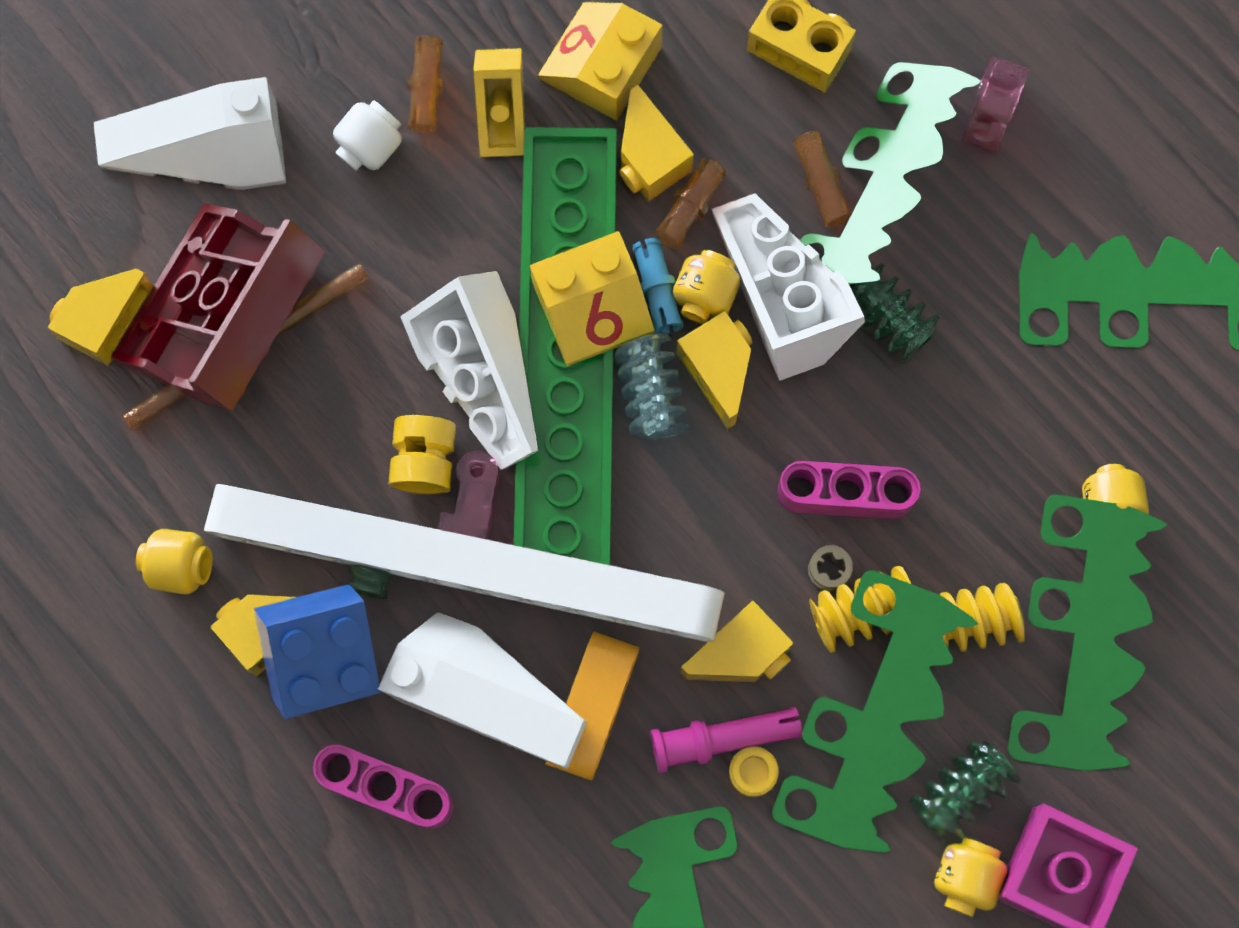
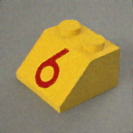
[538,3,662,121]
[530,231,655,367]

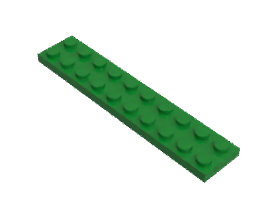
[514,127,617,566]

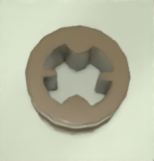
[808,545,853,591]

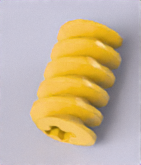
[809,566,911,653]
[939,583,1025,652]

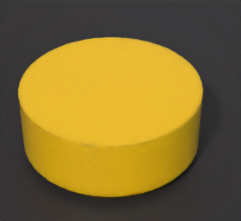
[729,746,779,797]

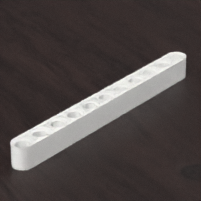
[204,484,725,642]

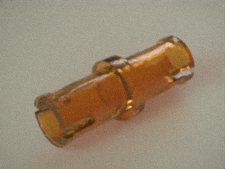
[407,36,444,133]
[792,130,852,227]
[654,158,727,249]

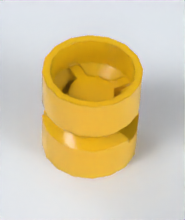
[388,415,456,495]

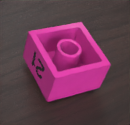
[998,804,1138,928]

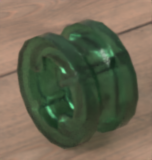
[345,565,392,599]

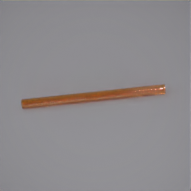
[121,263,369,431]

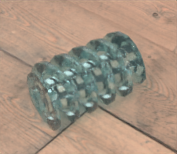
[614,333,690,439]

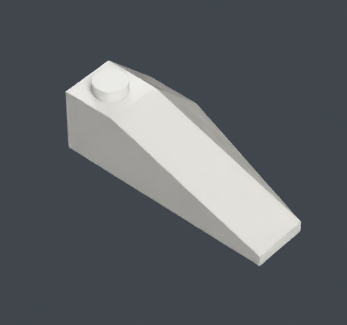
[94,77,287,190]
[712,194,865,381]
[400,271,538,470]
[378,612,587,769]

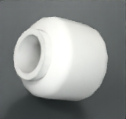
[333,101,402,171]

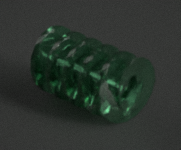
[849,263,940,365]
[909,741,1022,846]

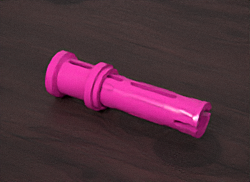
[650,707,802,773]

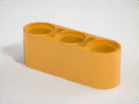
[546,631,640,781]

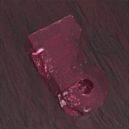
[961,55,1030,152]
[438,450,500,540]

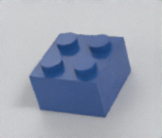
[254,584,381,719]

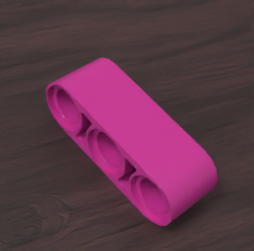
[777,461,921,519]
[313,744,454,829]

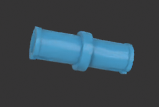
[632,238,684,335]

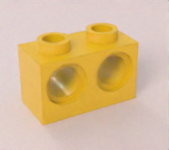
[747,0,856,93]

